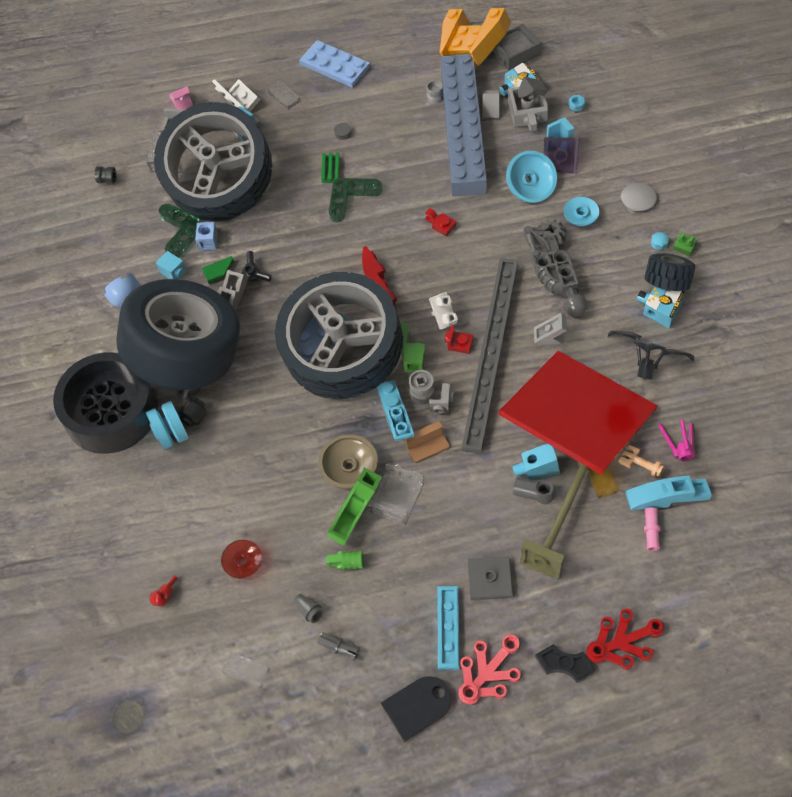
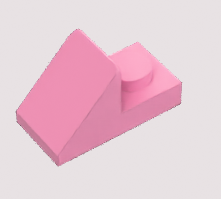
[169,87,193,110]

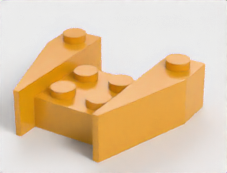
[440,8,511,66]

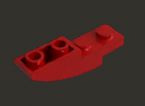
[362,246,397,308]

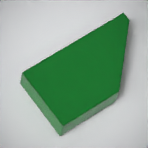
[202,256,234,284]

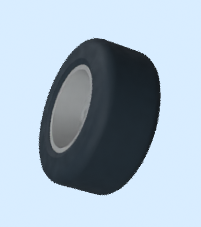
[116,279,240,390]

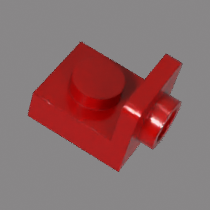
[445,325,473,354]

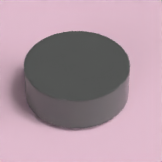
[334,123,351,139]

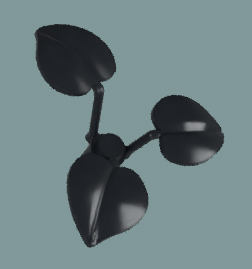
[608,330,695,379]

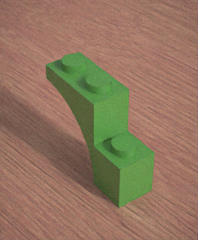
[400,322,426,372]
[326,467,382,546]

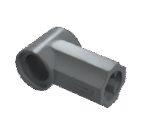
[513,477,554,504]

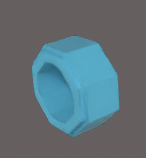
[569,95,585,112]
[651,232,669,250]

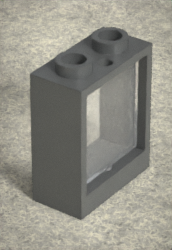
[491,24,541,71]

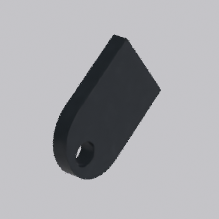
[381,676,451,742]

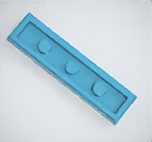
[437,586,460,670]

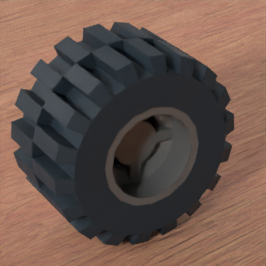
[644,253,696,291]

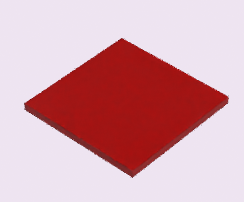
[498,351,658,475]

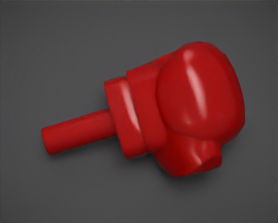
[149,576,178,607]

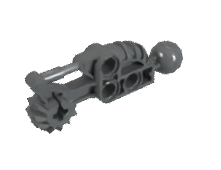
[524,219,587,317]

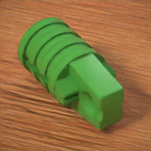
[326,550,364,570]

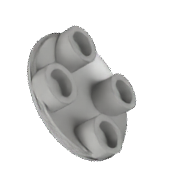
[621,183,657,213]

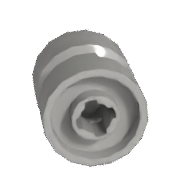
[409,370,434,404]

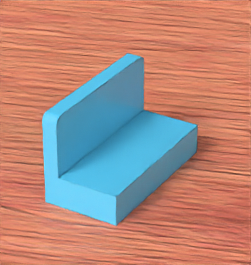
[546,117,574,154]

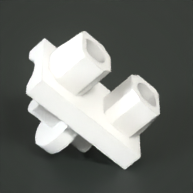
[429,292,458,329]

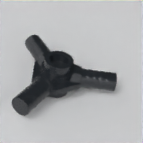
[241,251,272,282]

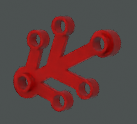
[586,609,664,670]

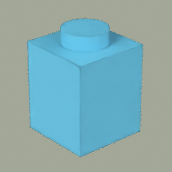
[155,251,186,279]

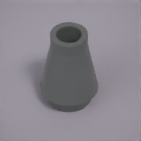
[293,594,324,623]

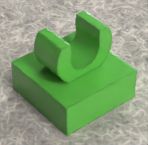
[673,232,698,256]

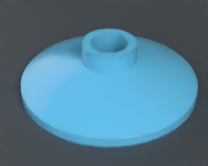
[564,197,599,226]

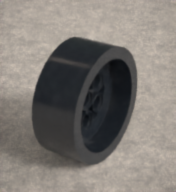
[53,352,158,454]

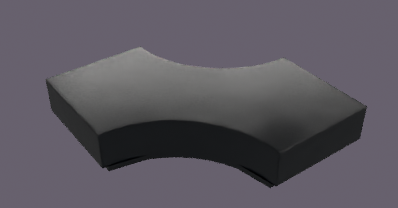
[535,644,595,683]

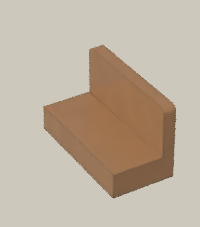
[404,421,449,463]

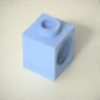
[195,222,218,250]

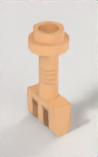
[618,445,665,477]

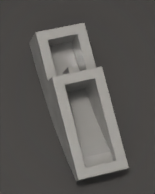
[218,270,249,311]

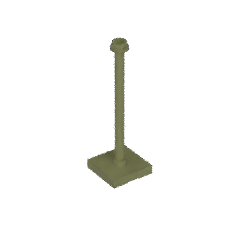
[520,461,590,580]

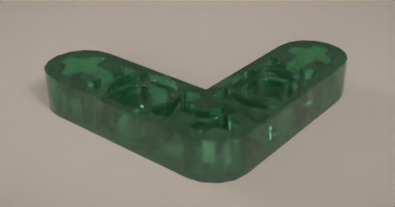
[329,178,383,223]
[158,204,201,258]

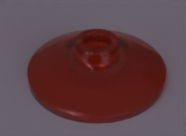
[221,540,262,579]

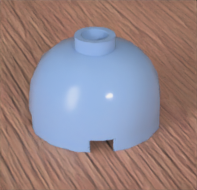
[103,273,140,307]

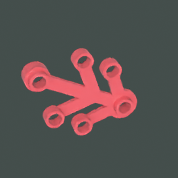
[458,634,521,705]

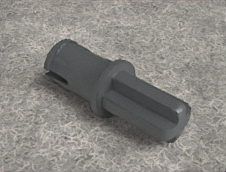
[317,632,360,660]

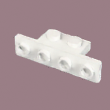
[212,79,261,123]

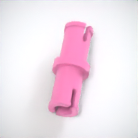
[644,508,661,551]

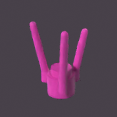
[658,419,696,461]

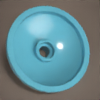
[506,151,557,203]

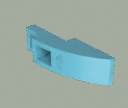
[377,380,414,442]
[625,476,712,510]

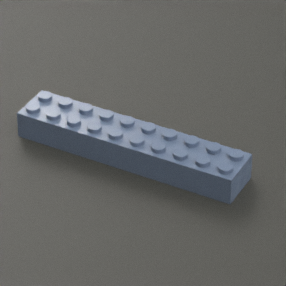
[440,54,487,197]

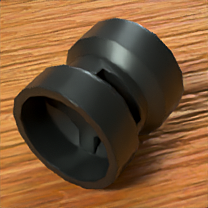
[95,166,117,184]

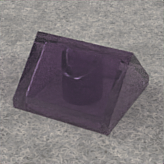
[543,137,579,174]

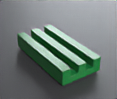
[321,152,340,183]

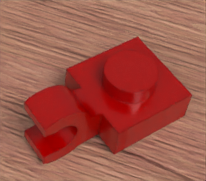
[425,208,457,236]

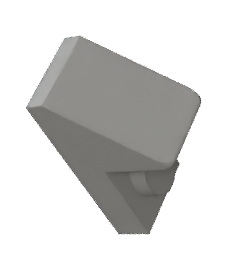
[482,90,499,120]
[534,313,567,345]

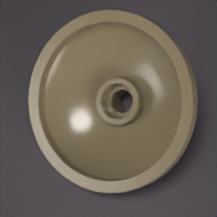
[318,434,378,489]

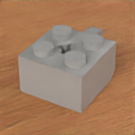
[508,86,548,132]

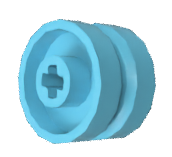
[146,401,189,451]

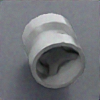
[426,80,443,104]

